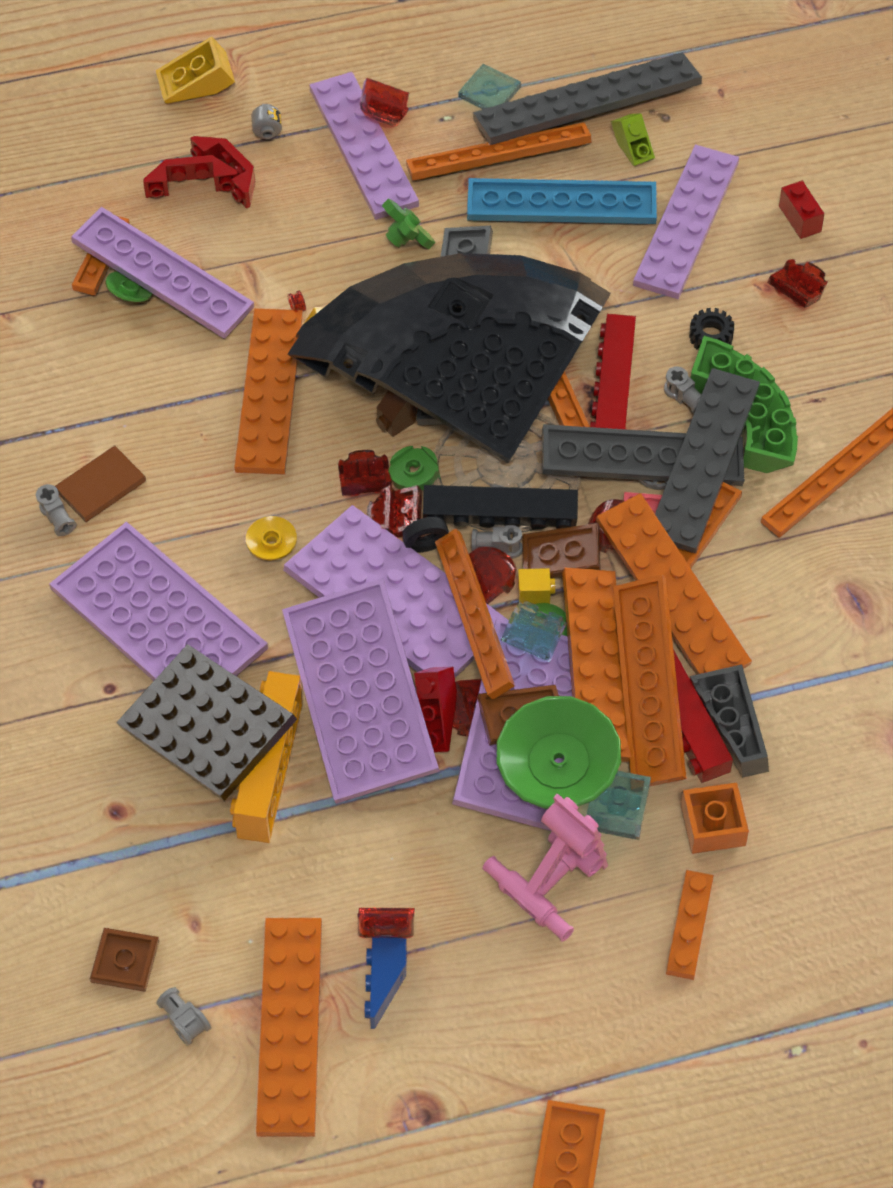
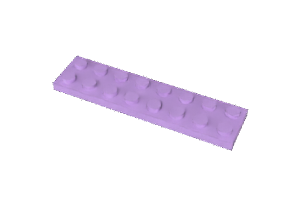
[309,72,419,220]
[633,145,739,300]
[71,207,254,339]

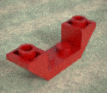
[190,136,256,209]
[143,155,238,198]

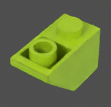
[611,113,655,166]

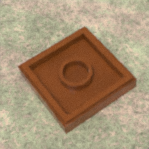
[90,928,159,992]

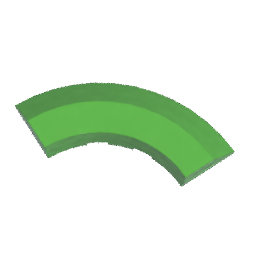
[691,336,798,473]

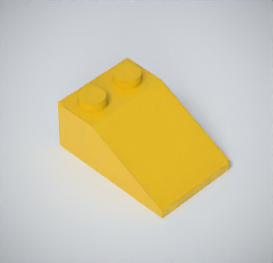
[156,36,235,104]

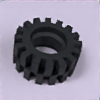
[689,308,735,350]

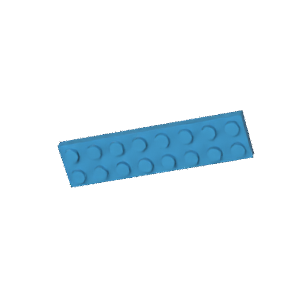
[467,178,657,224]

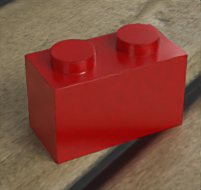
[779,180,825,239]

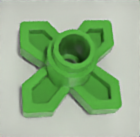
[382,198,436,249]

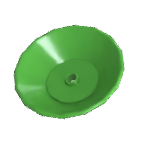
[496,696,621,809]

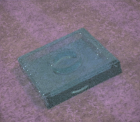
[458,64,521,109]

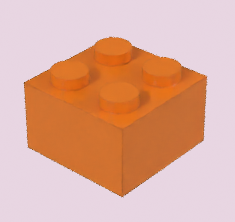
[681,782,749,854]

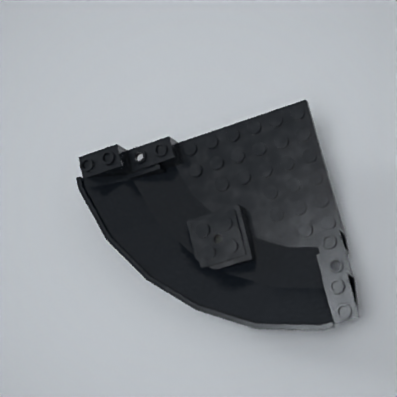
[287,253,611,463]

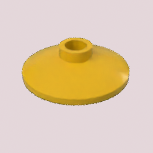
[246,516,297,561]

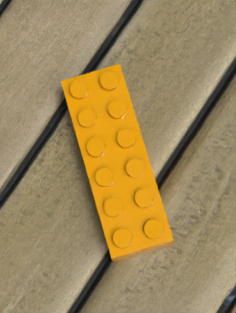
[230,671,303,843]

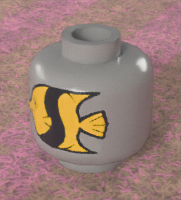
[251,104,282,139]

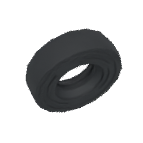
[403,517,449,553]

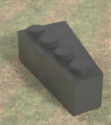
[690,665,769,778]

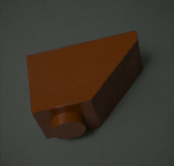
[376,390,416,437]

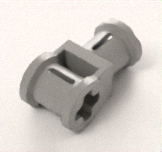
[664,366,702,414]
[36,484,76,536]
[471,525,523,559]
[156,987,211,1046]

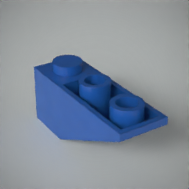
[365,938,407,1029]

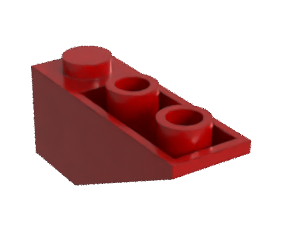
[414,666,457,752]

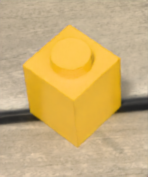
[518,568,556,605]

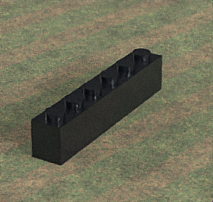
[423,485,578,529]

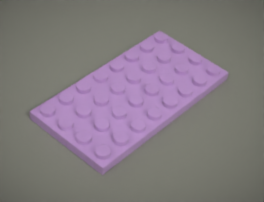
[284,505,508,677]
[49,522,268,681]
[282,578,440,804]
[452,617,572,831]

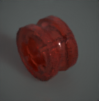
[287,290,306,313]

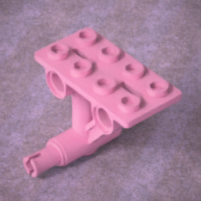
[482,794,608,942]

